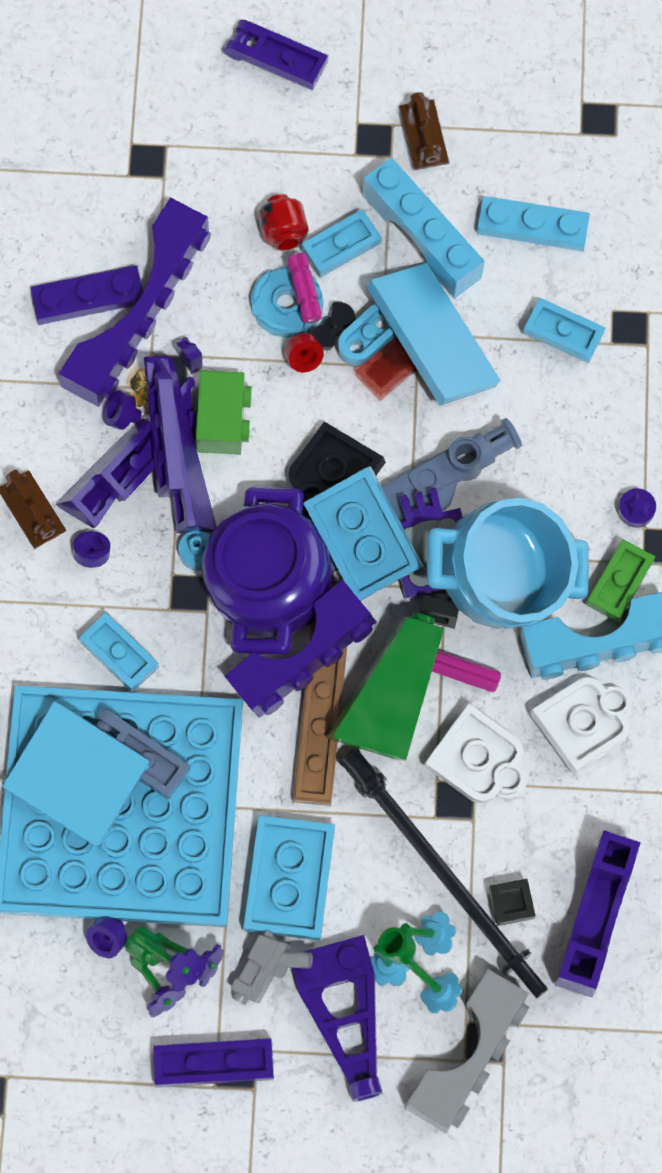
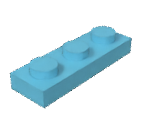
[477,196,590,251]

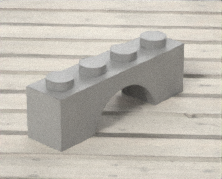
[406,969,530,1133]

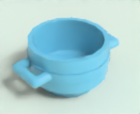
[427,497,589,629]

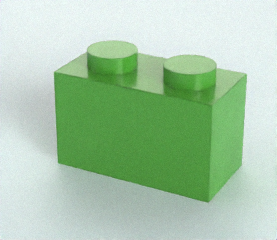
[196,370,252,455]

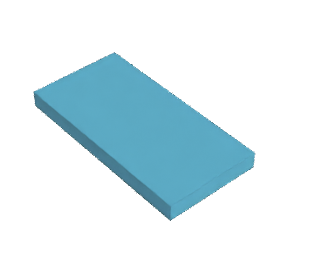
[366,263,501,406]

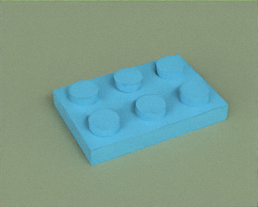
[304,467,424,601]
[243,815,335,941]

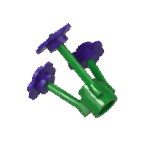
[125,926,224,1017]

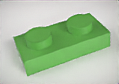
[586,539,656,623]

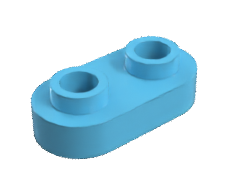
[338,304,396,366]

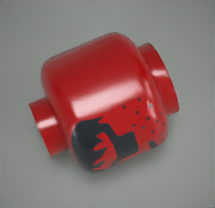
[258,194,309,251]

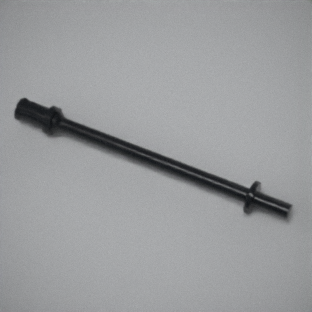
[339,748,548,999]

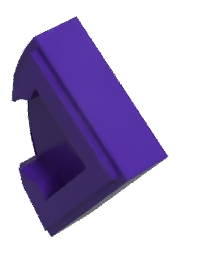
[172,337,203,375]

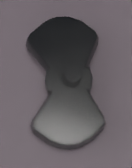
[308,302,356,351]

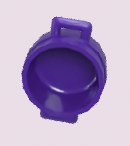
[202,487,333,655]

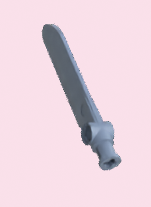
[313,418,522,573]

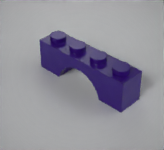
[225,580,377,718]
[555,830,641,998]

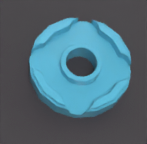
[251,266,323,338]

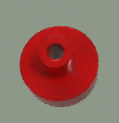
[285,333,324,373]

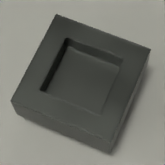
[419,594,459,629]
[489,878,536,926]

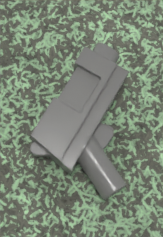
[231,931,313,1005]

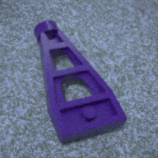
[292,935,383,1102]

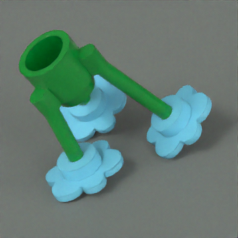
[371,911,463,1014]

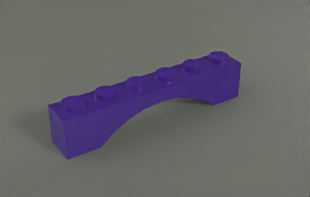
[58,197,211,407]

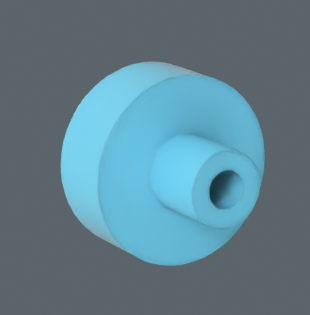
[178,531,210,571]

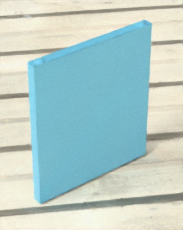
[2,701,151,847]

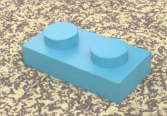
[301,209,382,278]
[523,298,606,363]
[79,612,159,693]

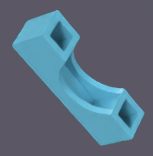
[363,157,485,299]
[519,592,662,680]

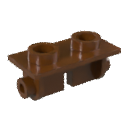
[399,92,449,170]
[0,470,66,550]

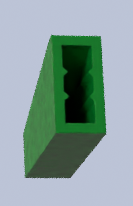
[327,613,444,761]

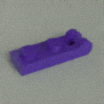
[224,19,328,90]

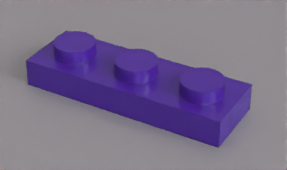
[30,265,143,325]
[153,1038,274,1087]

